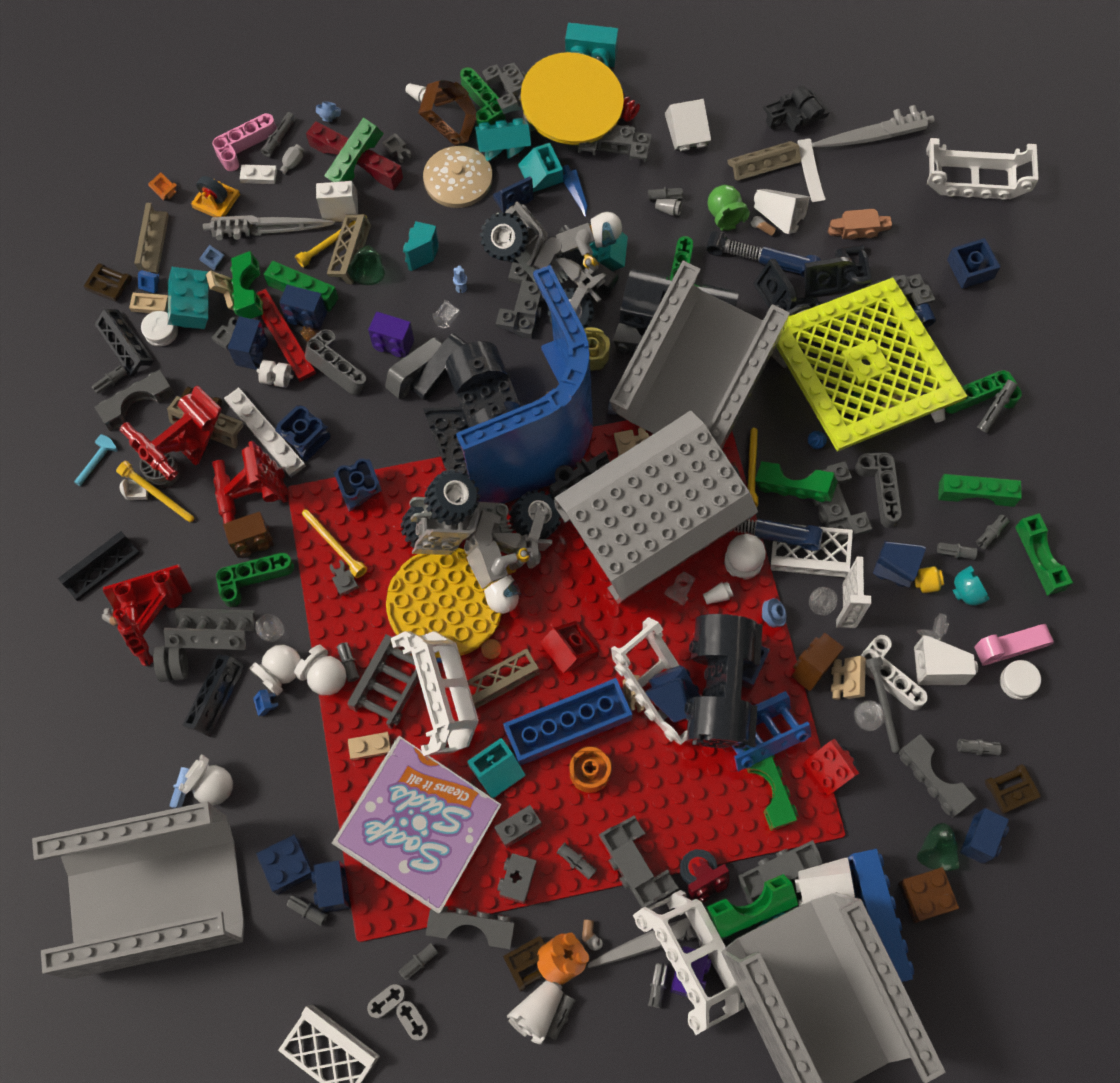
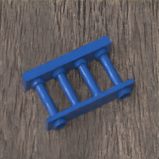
[732,691,811,772]

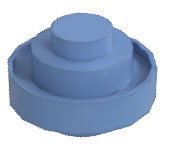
[316,102,341,122]
[762,598,787,628]

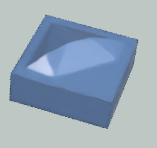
[199,245,225,270]

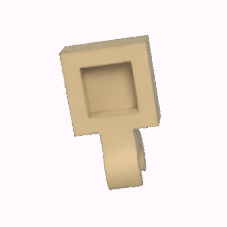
[623,675,644,712]

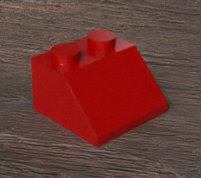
[540,621,599,673]

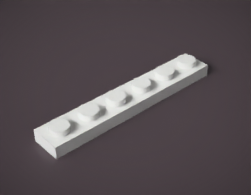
[224,388,306,477]

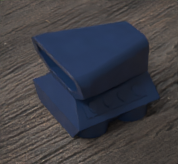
[275,405,331,461]
[334,458,382,512]
[873,541,926,588]
[645,665,701,722]

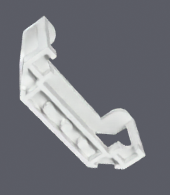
[927,138,1038,200]
[611,617,702,745]
[391,631,479,756]
[633,890,745,1035]

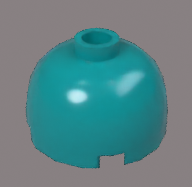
[952,566,990,605]

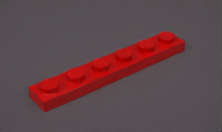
[256,289,316,382]

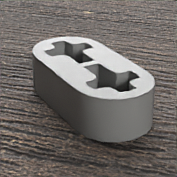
[367,984,405,1019]
[396,1001,428,1041]

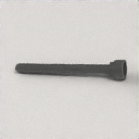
[865,657,900,753]

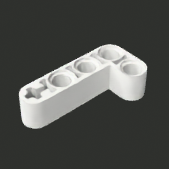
[861,635,927,710]

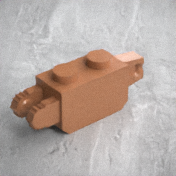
[828,209,892,240]

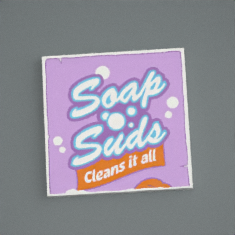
[332,736,501,913]

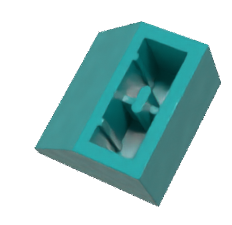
[518,143,563,192]
[403,221,439,271]
[590,232,628,271]
[467,738,526,799]

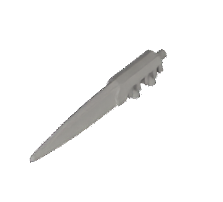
[812,105,934,147]
[203,215,335,240]
[588,911,728,968]

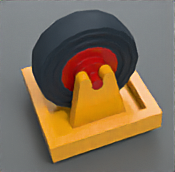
[191,176,240,217]

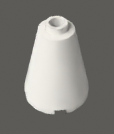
[507,980,563,1044]

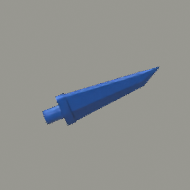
[562,165,588,217]

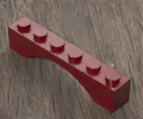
[306,121,403,191]

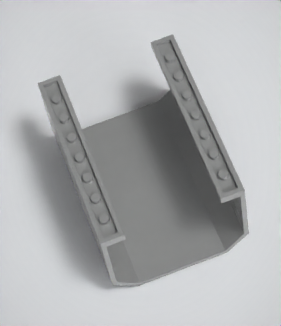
[610,261,790,450]
[555,411,758,604]
[32,802,244,979]
[721,892,946,1083]

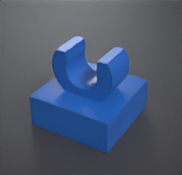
[138,270,159,293]
[253,689,278,716]

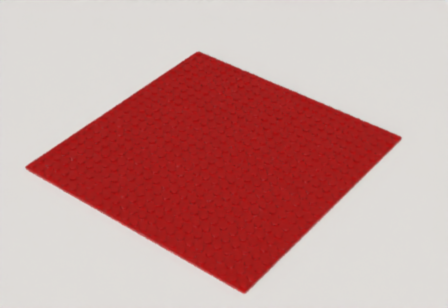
[287,420,845,942]

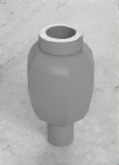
[280,144,304,174]

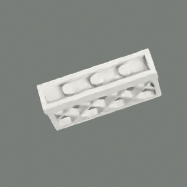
[771,524,853,577]
[836,557,871,628]
[278,1005,380,1083]

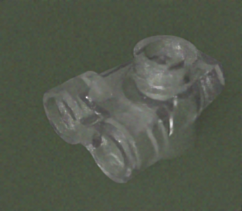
[664,571,695,606]

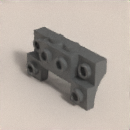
[482,62,526,114]
[578,125,652,162]
[496,262,545,339]
[863,274,935,319]
[808,461,872,546]
[599,815,679,908]
[737,840,823,904]

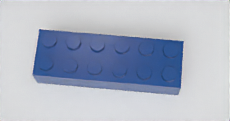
[503,678,632,766]
[848,849,914,983]

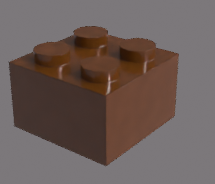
[223,511,274,558]
[791,633,844,691]
[898,867,959,924]

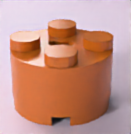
[570,747,611,793]
[537,932,589,985]

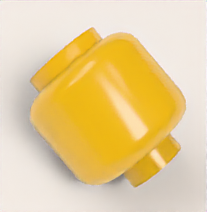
[915,566,944,593]

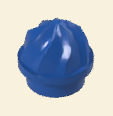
[808,431,827,449]

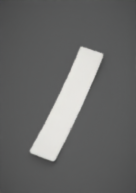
[798,139,825,202]

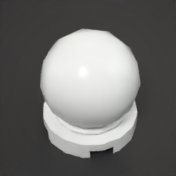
[724,534,766,579]
[294,644,346,695]
[249,645,301,696]
[178,754,233,805]

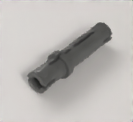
[261,112,296,157]
[977,379,1018,433]

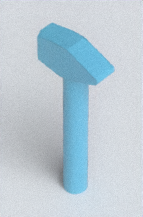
[74,434,118,486]

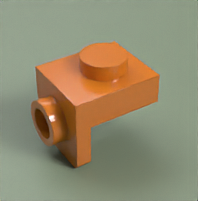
[148,172,177,201]

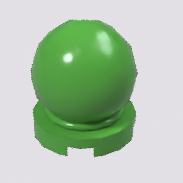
[707,185,750,231]

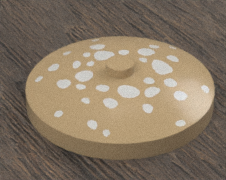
[423,146,492,208]

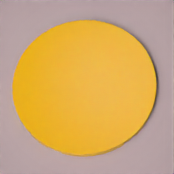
[520,52,624,145]
[386,548,502,658]

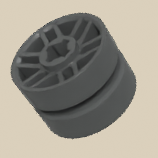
[139,453,180,488]
[153,646,188,683]

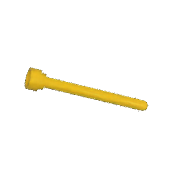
[295,214,367,268]
[747,427,758,507]
[116,460,194,522]
[302,510,367,578]

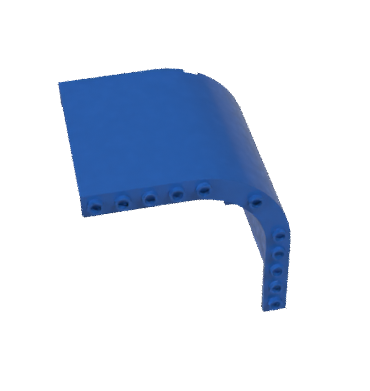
[456,265,593,504]

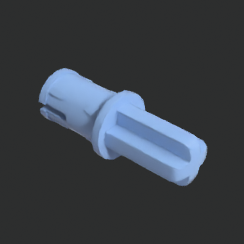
[453,266,467,293]
[170,767,189,809]

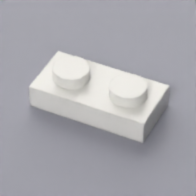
[240,165,277,184]

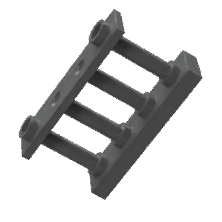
[164,608,256,650]
[347,634,419,729]

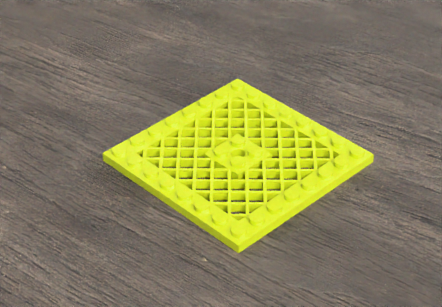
[776,278,967,452]

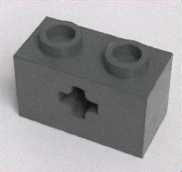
[495,805,542,849]
[497,853,537,904]

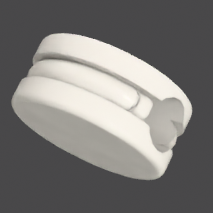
[141,311,178,347]
[1000,660,1041,700]

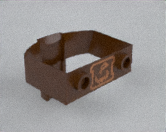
[418,80,477,145]

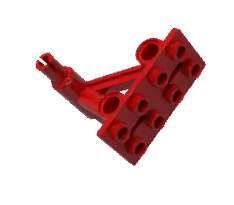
[119,386,221,481]
[212,441,288,531]
[103,565,192,666]

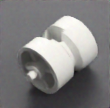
[257,360,293,388]

